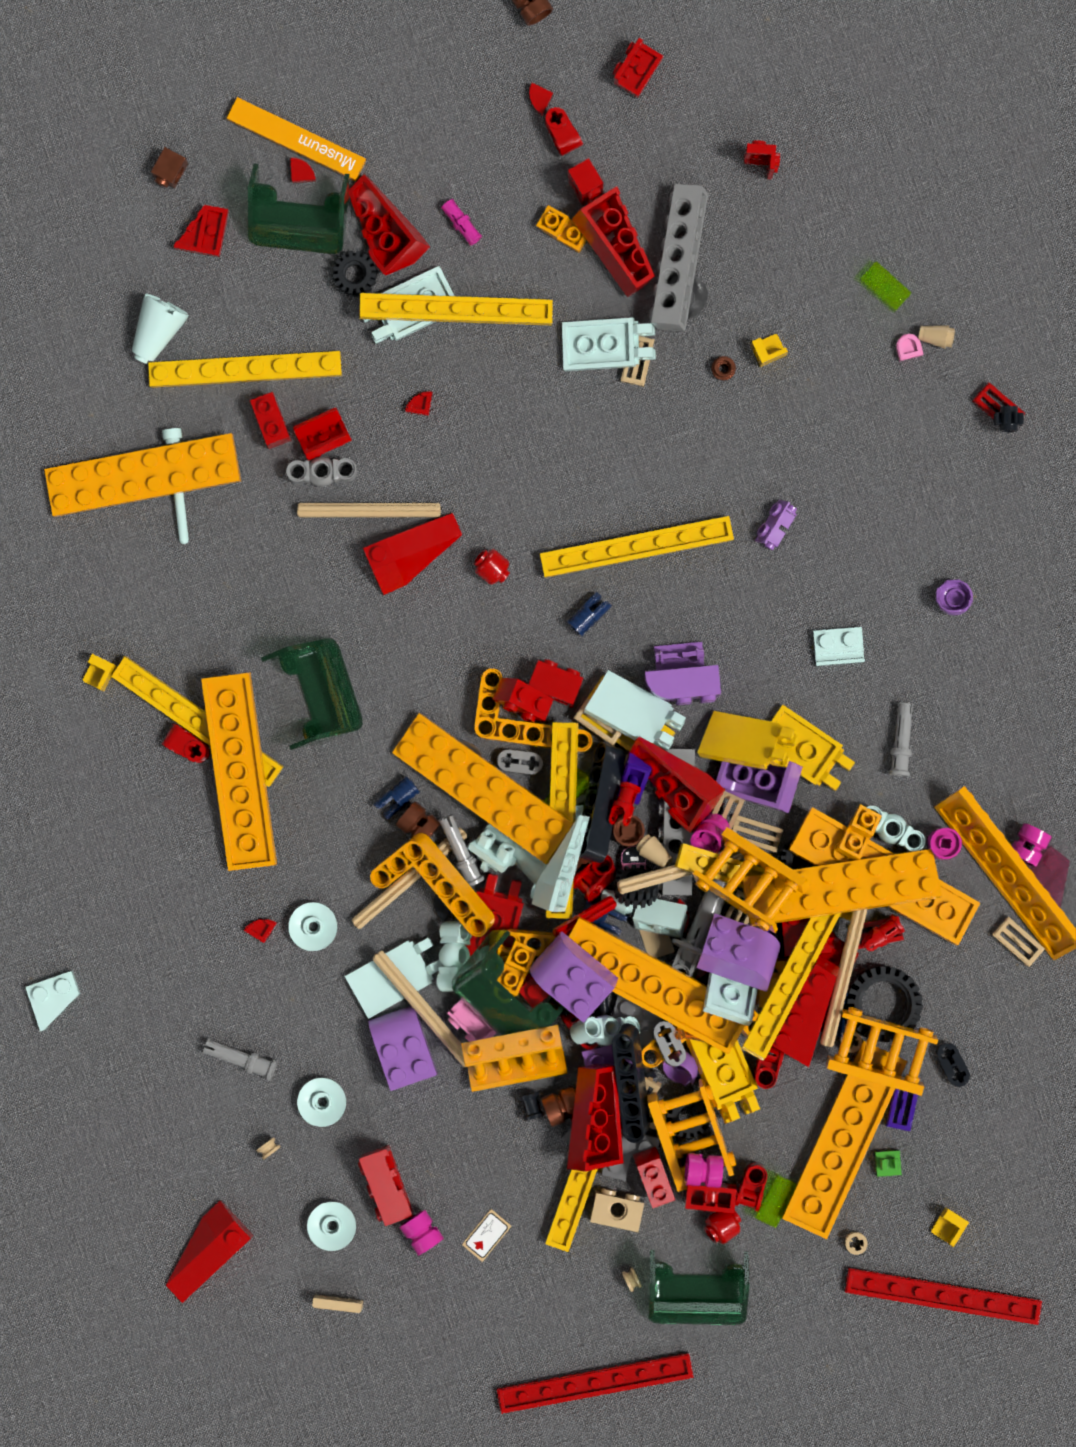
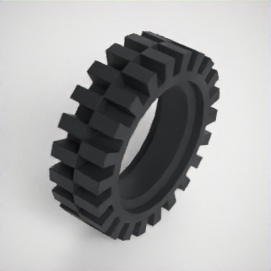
[845,966,923,1042]

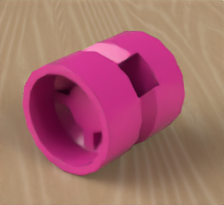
[691,813,730,854]
[1012,823,1052,867]
[926,828,962,860]
[685,1153,723,1188]
[399,1210,444,1256]

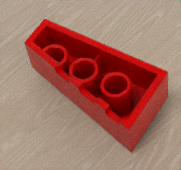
[572,186,655,298]
[772,955,840,1067]
[567,1064,624,1172]

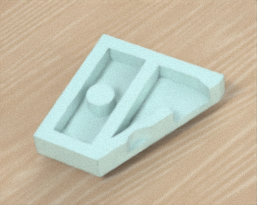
[25,971,80,1031]

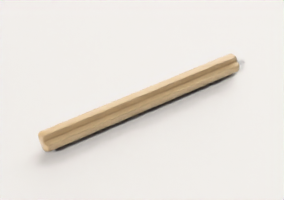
[297,503,441,517]
[351,827,467,929]
[617,851,745,894]
[820,909,868,1047]
[373,950,465,1067]

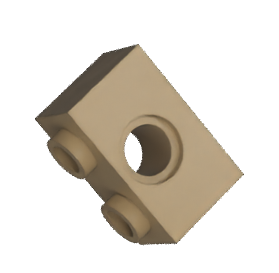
[590,1188,644,1232]

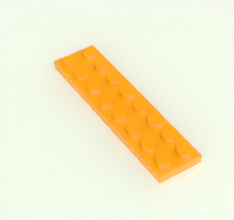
[44,433,241,517]
[201,672,277,871]
[392,713,574,864]
[934,786,1076,960]
[788,807,980,946]
[741,849,942,927]
[569,917,745,1054]
[782,1040,908,1239]

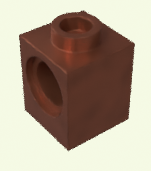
[151,147,188,188]

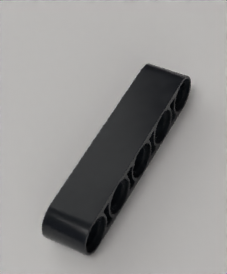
[579,742,626,863]
[612,1023,650,1143]

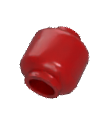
[473,549,510,585]
[704,1211,741,1244]

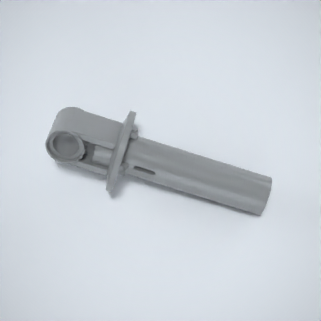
[671,879,727,979]

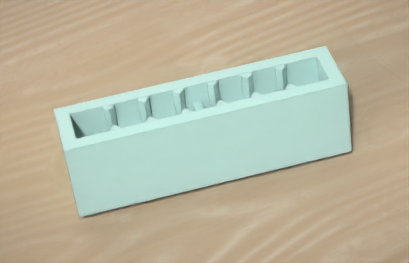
[483,824,548,884]

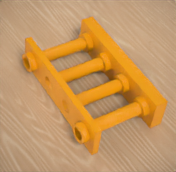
[692,827,809,933]
[826,1007,938,1096]
[461,1025,568,1092]
[647,1078,737,1192]

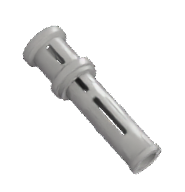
[888,702,913,777]
[438,814,485,886]
[203,1039,278,1081]

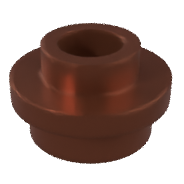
[712,356,736,381]

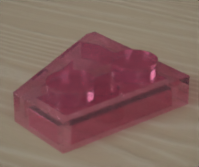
[1031,846,1070,908]

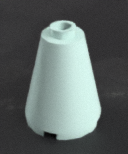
[132,293,189,364]

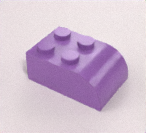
[644,665,721,705]
[716,761,803,813]
[697,914,780,992]
[530,931,618,1023]
[368,1006,438,1091]

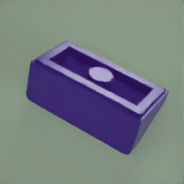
[618,753,652,805]

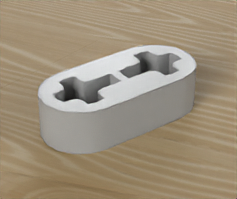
[497,750,543,775]
[653,1021,686,1067]

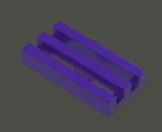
[886,1088,918,1131]

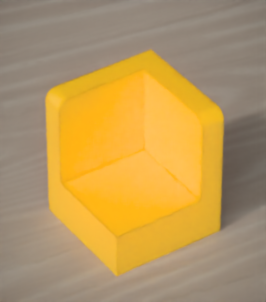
[750,334,788,367]
[83,654,117,692]
[931,1207,969,1247]

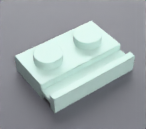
[813,627,865,666]

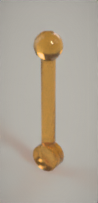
[675,1030,712,1046]

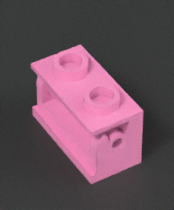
[447,992,503,1042]

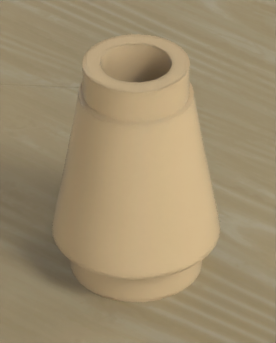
[919,325,955,349]
[636,834,673,868]

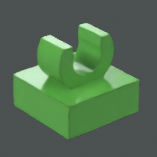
[875,1150,902,1177]

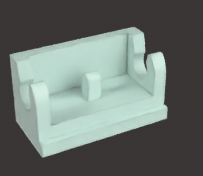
[633,899,688,938]

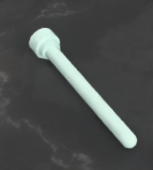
[162,428,189,544]

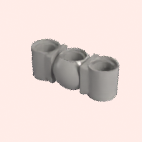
[286,456,358,487]

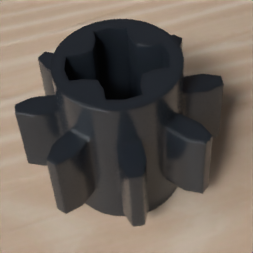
[994,406,1024,433]

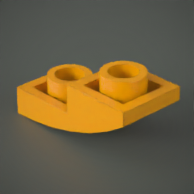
[536,205,587,253]
[836,804,882,861]
[494,941,537,997]

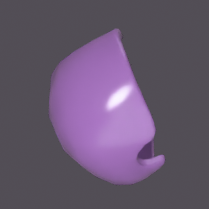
[936,579,973,616]
[662,1051,698,1086]

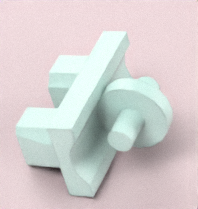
[468,829,517,873]

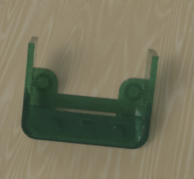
[248,163,350,254]
[261,638,363,750]
[452,930,565,1036]
[648,1250,750,1325]

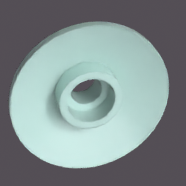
[289,902,337,951]
[297,1078,346,1127]
[307,1202,356,1251]

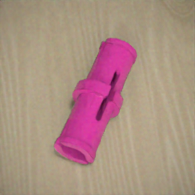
[441,199,482,246]

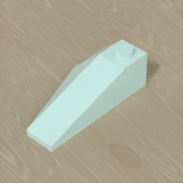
[530,815,589,912]

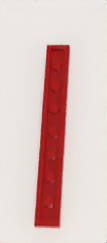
[844,1267,1042,1325]
[497,1352,694,1414]

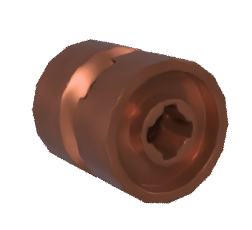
[512,0,553,26]
[396,801,441,838]
[613,815,645,847]
[541,1085,576,1127]

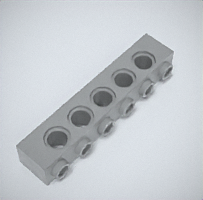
[650,184,708,332]
[658,749,695,895]

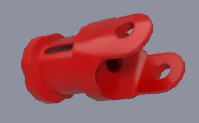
[609,782,641,826]
[861,914,905,951]

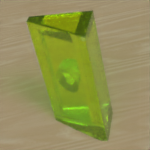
[754,1173,797,1228]

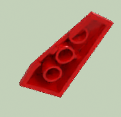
[348,174,430,276]
[363,513,462,595]
[628,737,726,833]
[166,1200,254,1303]

